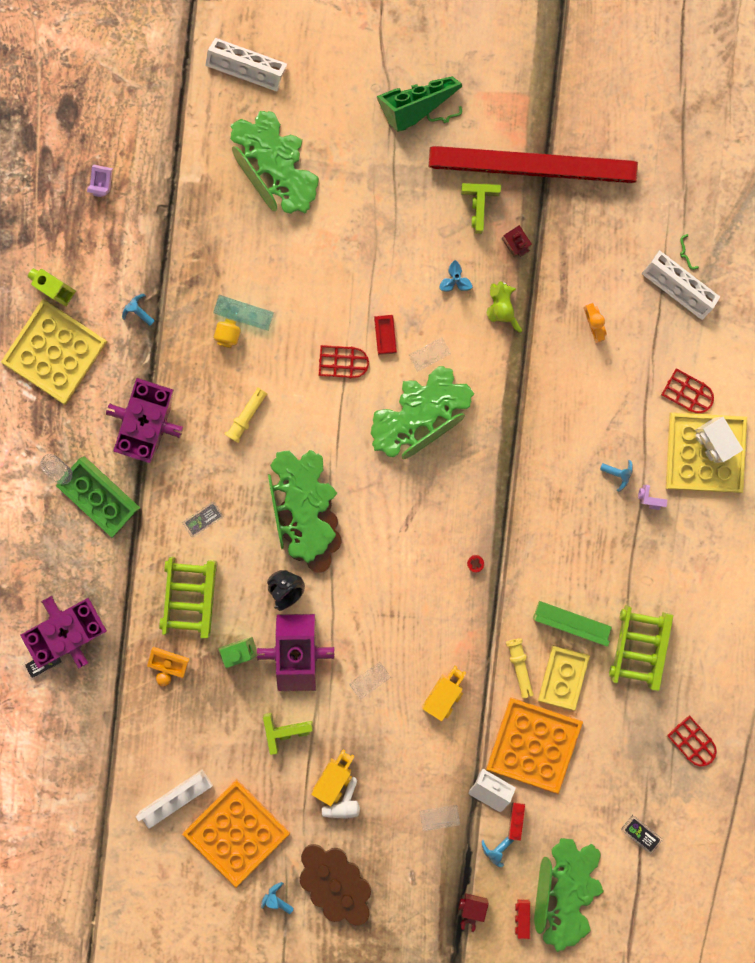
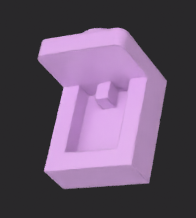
[87,165,113,197]
[638,485,667,510]

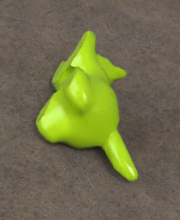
[487,281,522,333]

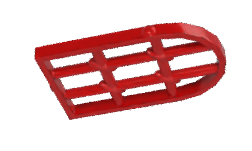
[319,345,369,379]
[661,368,714,413]
[667,715,717,767]

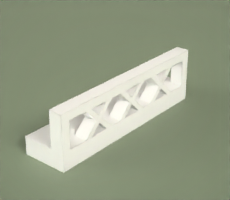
[205,38,287,92]
[642,250,720,320]
[136,769,213,829]

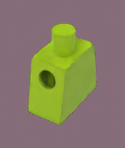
[28,268,76,306]

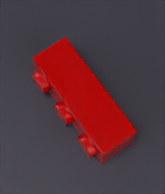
[508,802,525,841]
[515,899,530,939]

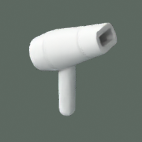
[322,777,360,819]

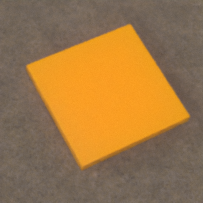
[486,697,583,794]
[182,779,290,888]

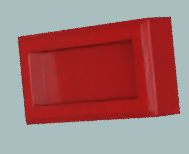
[374,315,397,355]

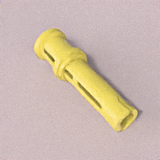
[225,387,267,443]
[506,638,534,698]

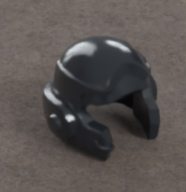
[267,570,305,611]

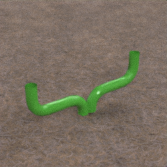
[426,106,462,123]
[680,234,699,270]

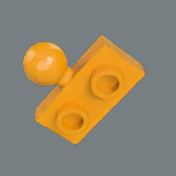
[583,303,607,343]
[147,647,189,686]

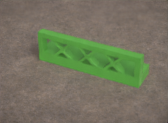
[533,601,612,647]

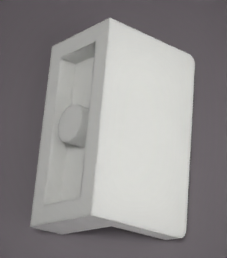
[468,769,516,812]

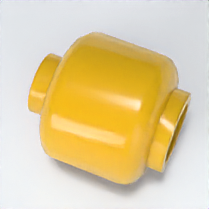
[213,319,241,348]

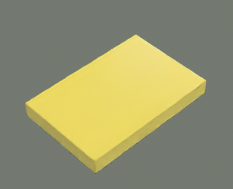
[538,645,590,711]

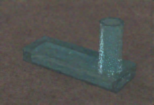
[213,295,274,331]

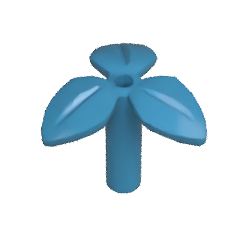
[439,260,473,292]
[122,294,155,326]
[600,460,633,491]
[482,836,514,867]
[261,882,294,914]

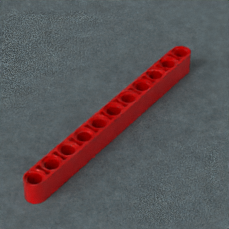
[428,146,638,183]

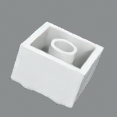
[695,417,743,463]

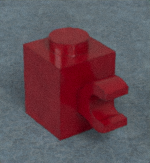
[502,225,532,257]
[458,893,489,932]

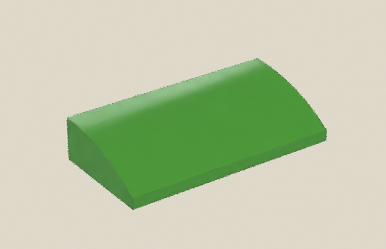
[56,456,140,538]

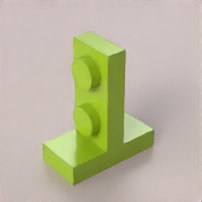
[461,183,501,234]
[263,713,313,755]

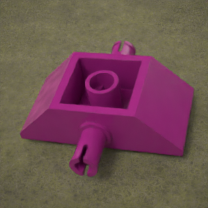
[106,378,183,463]
[20,596,107,669]
[257,614,335,691]

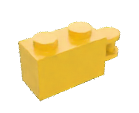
[422,665,466,721]
[311,749,354,806]

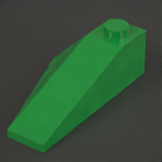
[377,76,462,132]

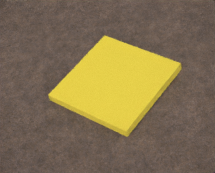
[1,299,108,405]
[666,413,747,493]

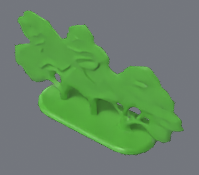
[230,111,319,214]
[370,366,474,459]
[268,450,337,563]
[534,838,604,952]

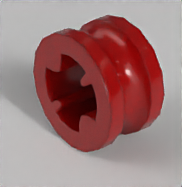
[467,555,484,573]

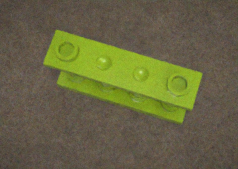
[159,557,217,638]
[609,605,674,691]

